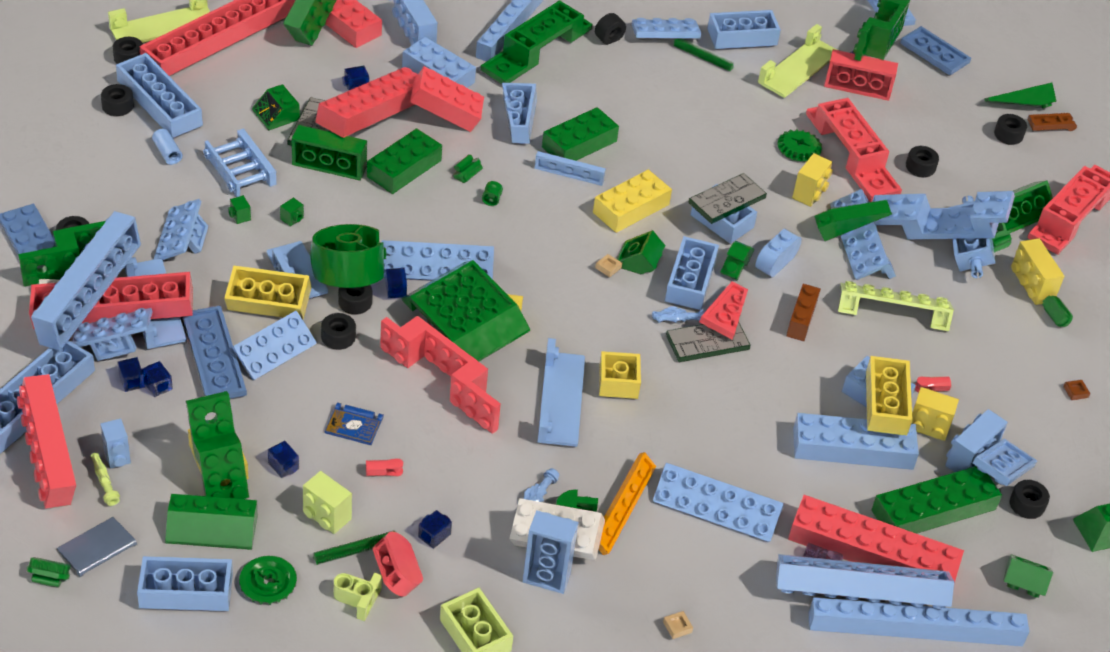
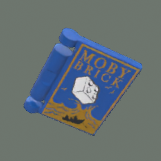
[325,402,384,445]

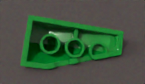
[984,82,1057,108]
[814,200,892,241]

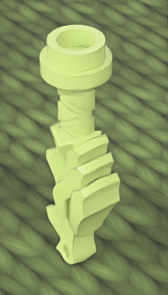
[91,453,120,506]

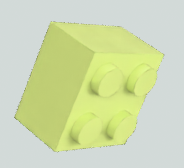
[303,471,352,534]

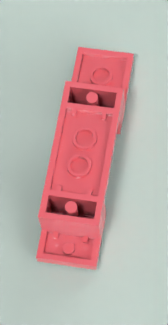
[806,98,902,202]
[1027,165,1110,255]
[380,316,501,434]

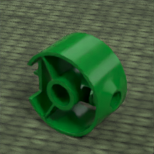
[310,224,386,288]

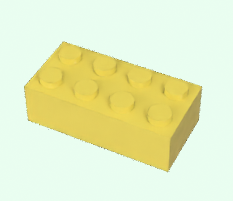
[593,169,672,233]
[224,265,312,320]
[866,356,912,436]

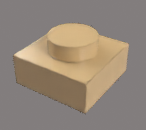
[596,254,622,277]
[663,611,693,639]

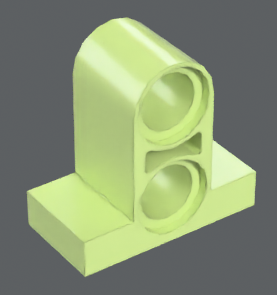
[333,573,382,621]

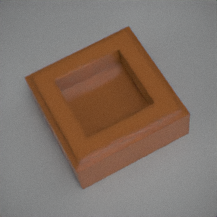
[1063,380,1090,401]

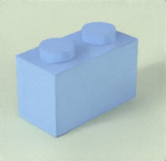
[100,418,131,469]

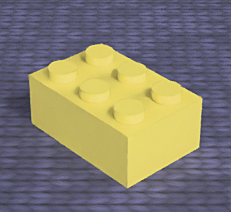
[1011,238,1065,305]

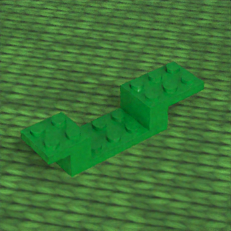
[480,0,593,84]
[853,0,910,61]

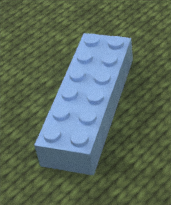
[116,53,203,138]
[793,413,919,470]

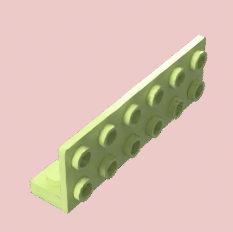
[108,0,210,43]
[758,24,837,98]
[838,281,954,331]

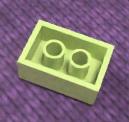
[440,588,513,652]

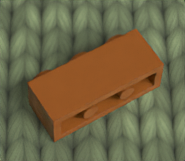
[786,283,821,341]

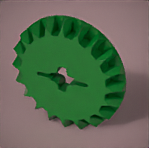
[777,129,822,161]
[239,556,297,605]

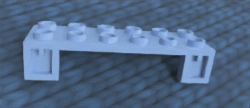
[830,189,896,280]
[382,240,494,280]
[124,257,186,349]
[538,338,585,447]
[653,463,784,542]

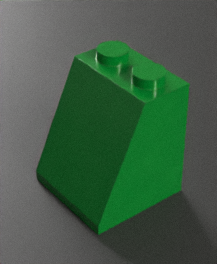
[1073,503,1110,552]

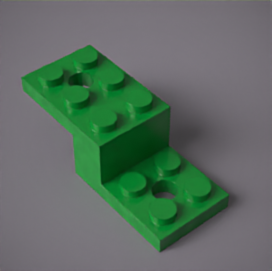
[18,221,105,287]
[185,391,249,499]

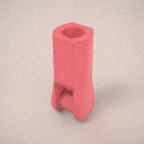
[915,376,951,392]
[366,458,403,476]

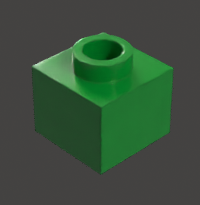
[228,195,251,224]
[280,197,304,227]

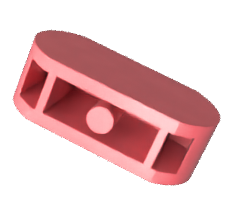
[372,531,423,597]

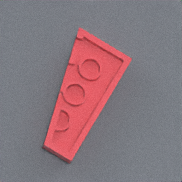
[699,281,748,340]

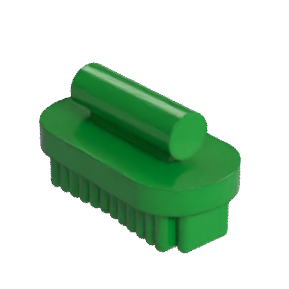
[453,154,483,183]
[992,230,1012,253]
[1042,296,1073,328]
[26,557,70,588]

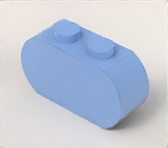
[755,229,802,277]

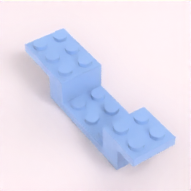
[872,191,1015,240]

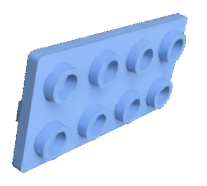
[153,199,208,260]
[267,241,328,299]
[71,308,153,361]
[233,311,317,380]

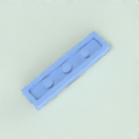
[535,151,606,186]

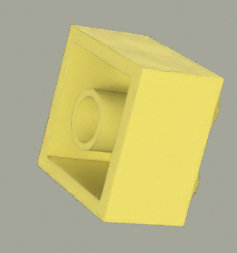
[792,153,833,207]
[599,351,641,399]
[911,387,959,441]

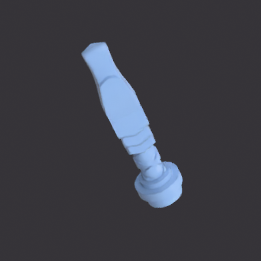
[652,306,706,324]
[524,468,560,502]

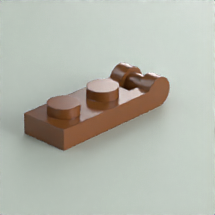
[1027,113,1077,131]

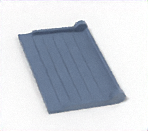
[57,517,137,577]

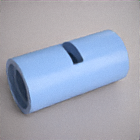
[152,129,183,165]

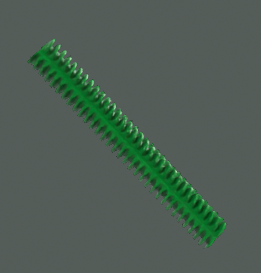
[674,38,734,71]
[313,530,396,565]

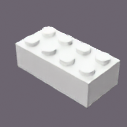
[510,498,605,561]

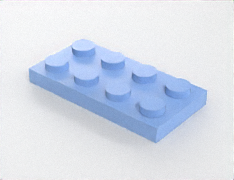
[632,18,701,38]
[973,438,1037,486]

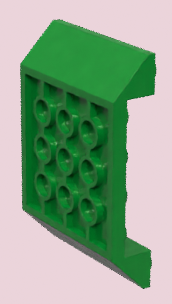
[402,260,530,362]

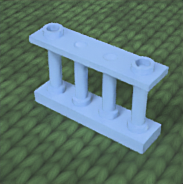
[203,128,277,197]

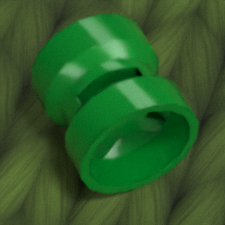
[482,181,503,206]

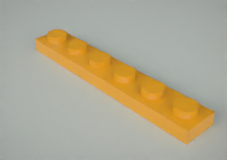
[598,452,656,555]

